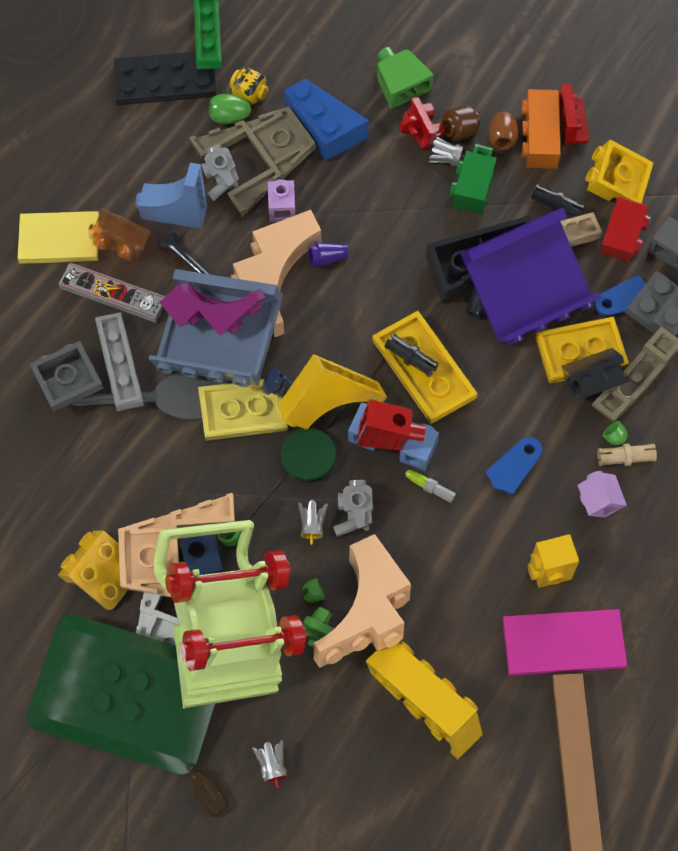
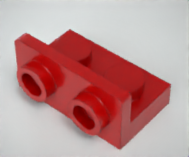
[559,84,590,145]

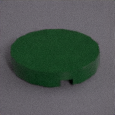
[280,428,336,483]

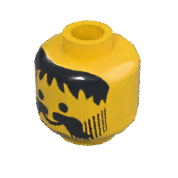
[229,67,269,105]

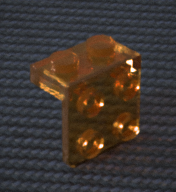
[88,209,151,261]

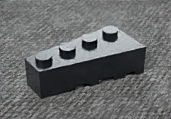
[425,216,531,303]

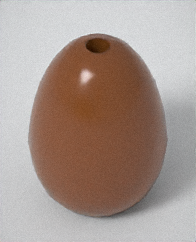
[488,111,519,150]

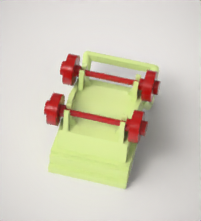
[153,520,307,708]

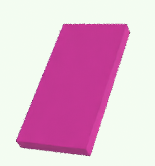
[502,609,627,676]

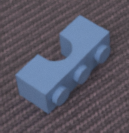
[348,402,439,471]

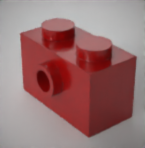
[600,197,651,262]

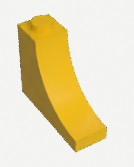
[278,354,387,430]

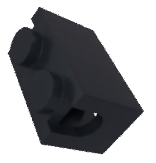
[561,348,629,400]

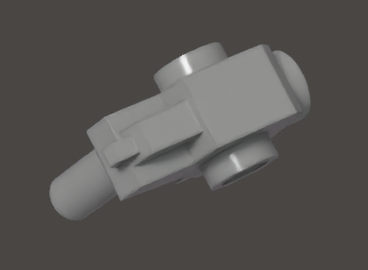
[201,145,239,201]
[333,480,374,537]

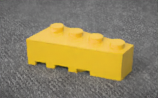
[366,641,483,760]

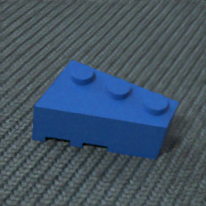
[284,79,369,161]

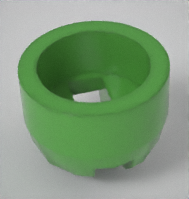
[603,421,628,445]
[217,531,241,548]
[302,578,325,603]

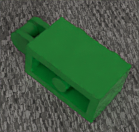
[449,144,497,215]

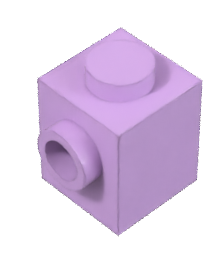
[268,179,296,222]
[578,471,627,517]

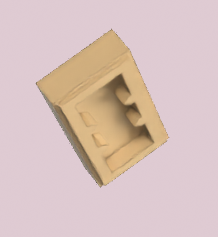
[561,212,603,247]

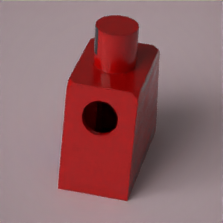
[357,399,426,450]

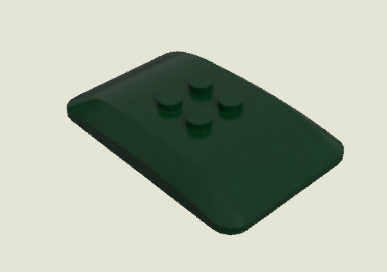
[27,615,216,775]

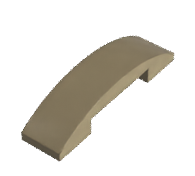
[592,326,678,423]

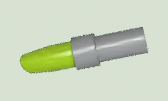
[405,470,456,503]

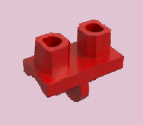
[399,97,445,150]

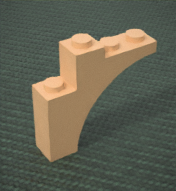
[231,210,322,338]
[314,534,411,668]

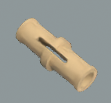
[597,443,657,466]

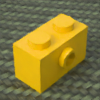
[528,534,579,588]

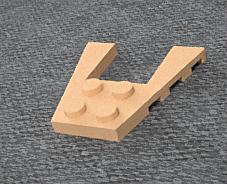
[118,493,235,598]

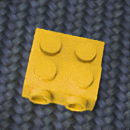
[585,140,654,204]

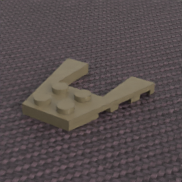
[189,106,316,217]

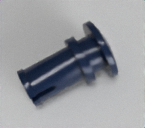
[262,368,294,396]

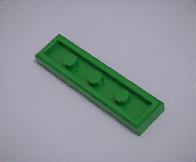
[194,0,222,69]

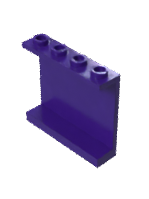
[460,208,601,345]

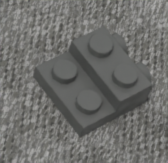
[625,271,678,338]
[30,341,104,412]

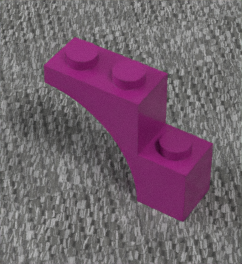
[159,282,267,336]

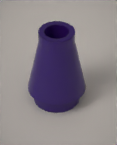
[308,241,348,268]

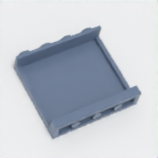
[149,269,283,387]

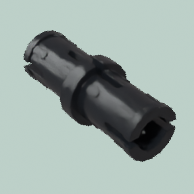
[531,183,585,217]
[384,333,439,377]

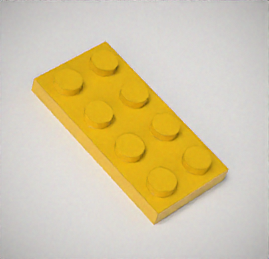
[372,311,478,424]

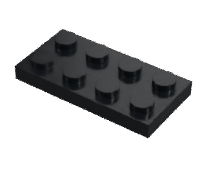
[114,52,217,106]

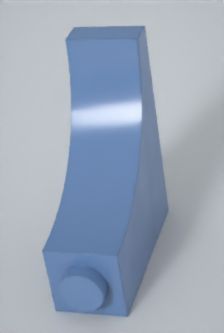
[135,163,207,229]

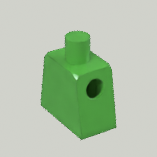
[377,47,433,109]

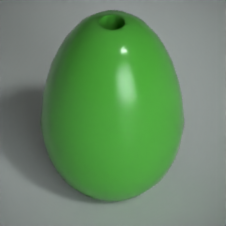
[209,94,251,125]

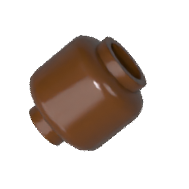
[441,105,480,142]

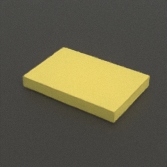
[18,211,100,264]
[198,379,288,441]

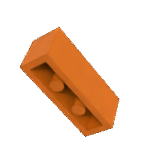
[521,89,560,169]

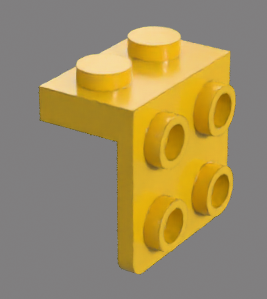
[58,531,128,610]

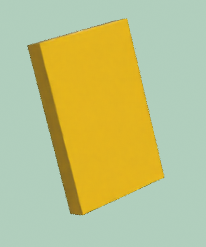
[535,317,629,384]

